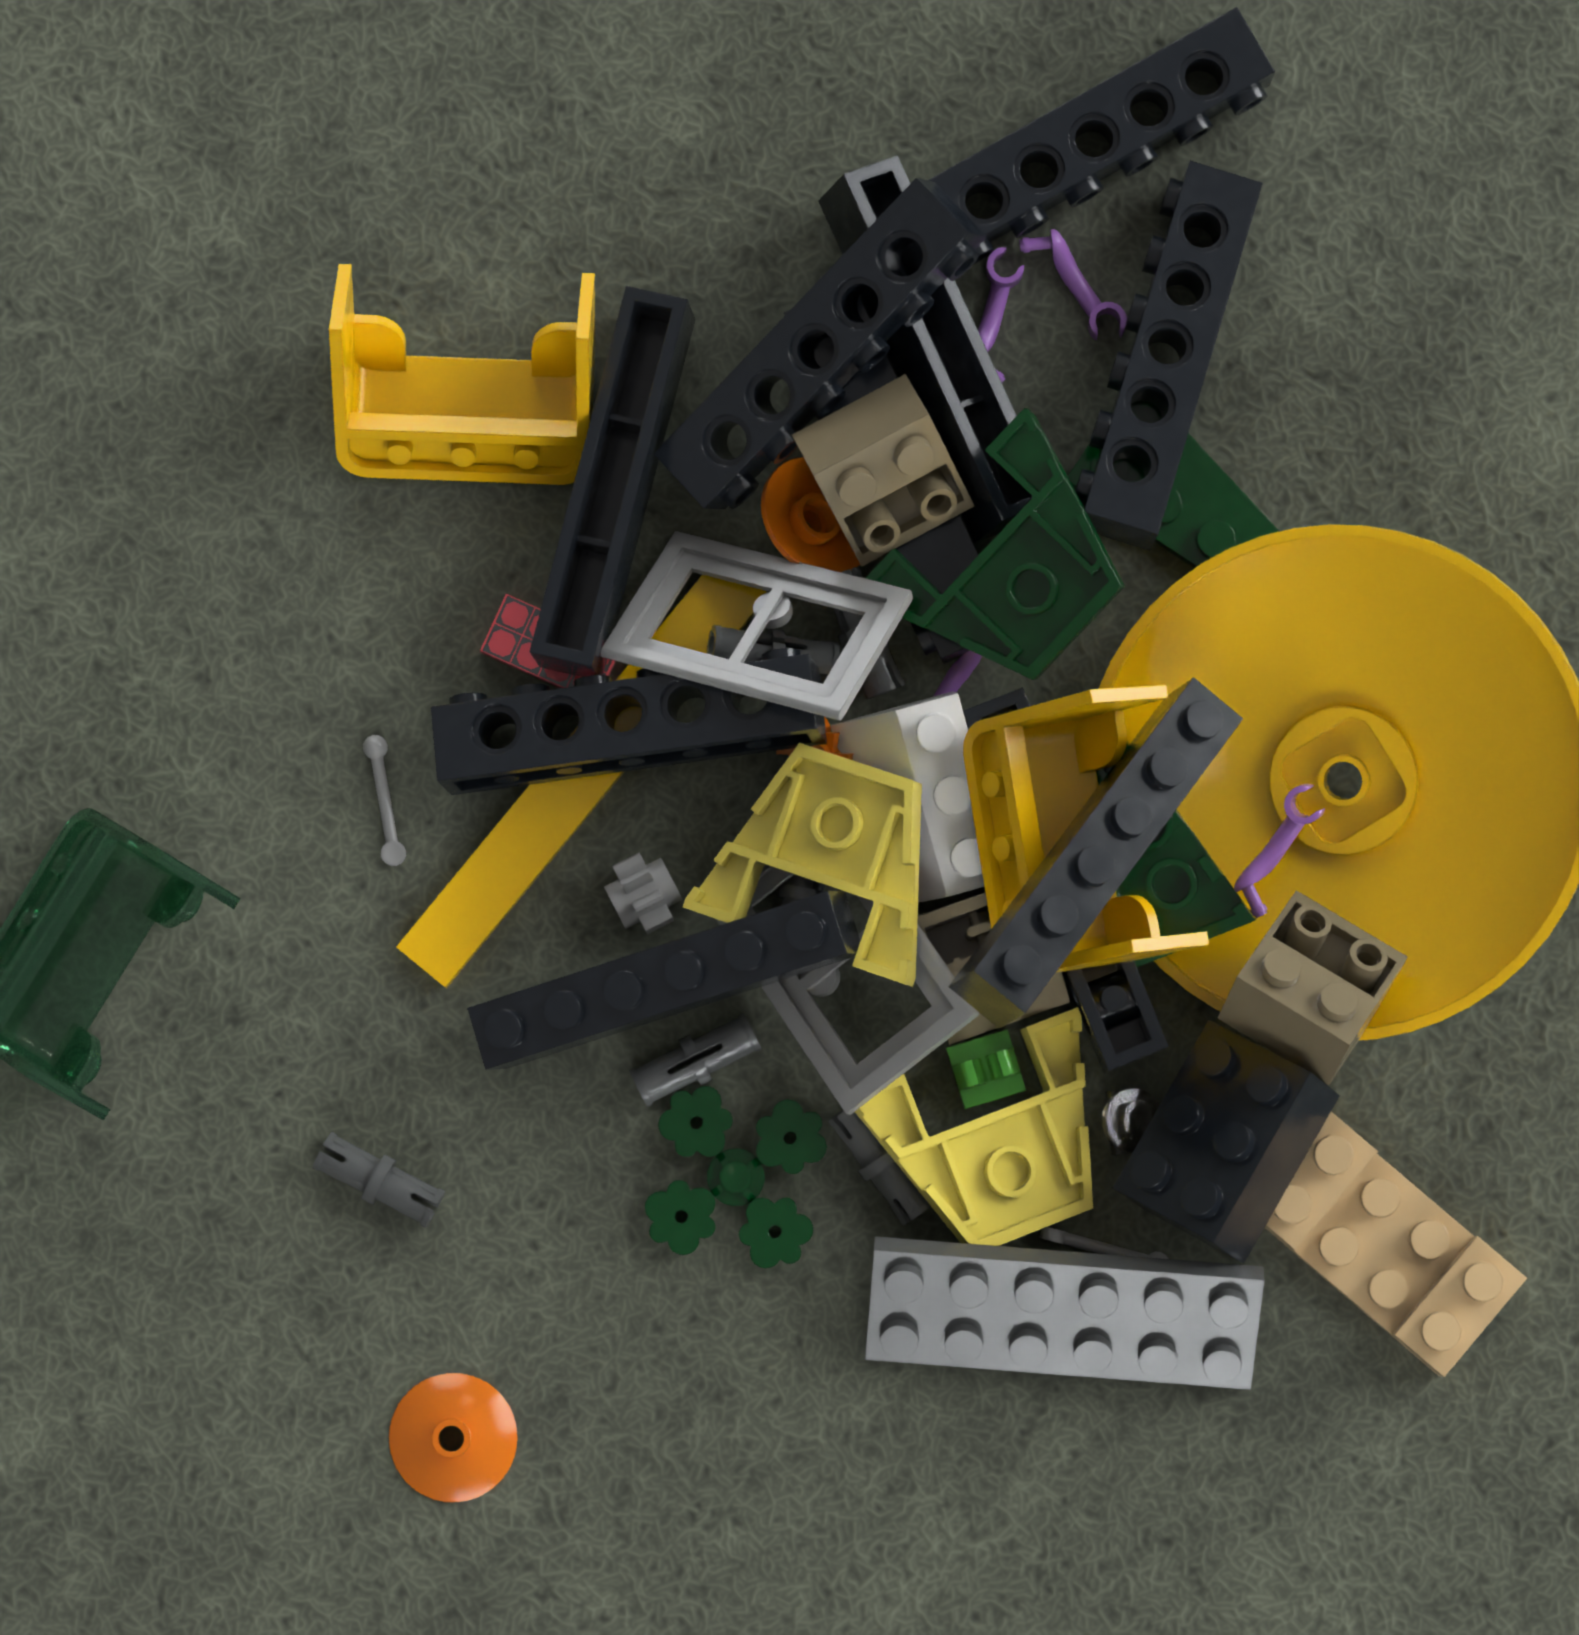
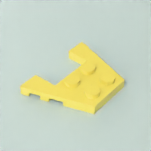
[683,743,922,987]
[855,1007,1093,1246]

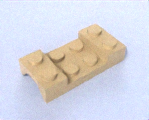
[1265,1112,1527,1377]

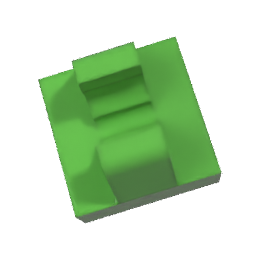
[946,1029,1026,1110]

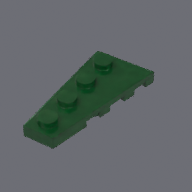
[1068,400,1280,568]
[1096,741,1257,967]

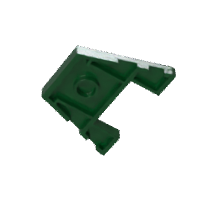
[865,408,1125,680]

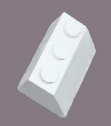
[830,691,984,903]

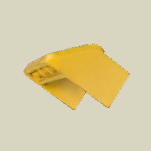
[329,264,595,485]
[963,685,1209,973]

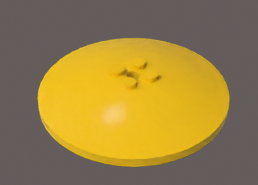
[1098,524,1579,1041]

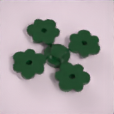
[645,1086,827,1269]

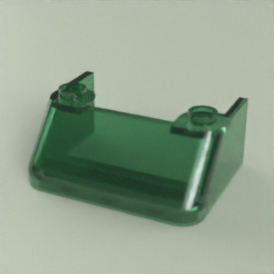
[0,808,241,1120]

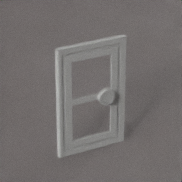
[601,531,913,721]
[716,865,979,1115]

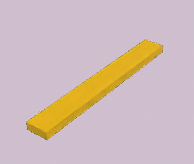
[396,575,767,989]

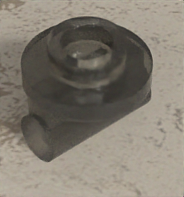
[1102,1088,1160,1156]

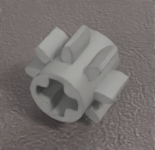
[604,852,683,935]

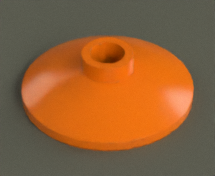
[761,457,860,572]
[389,1373,517,1502]

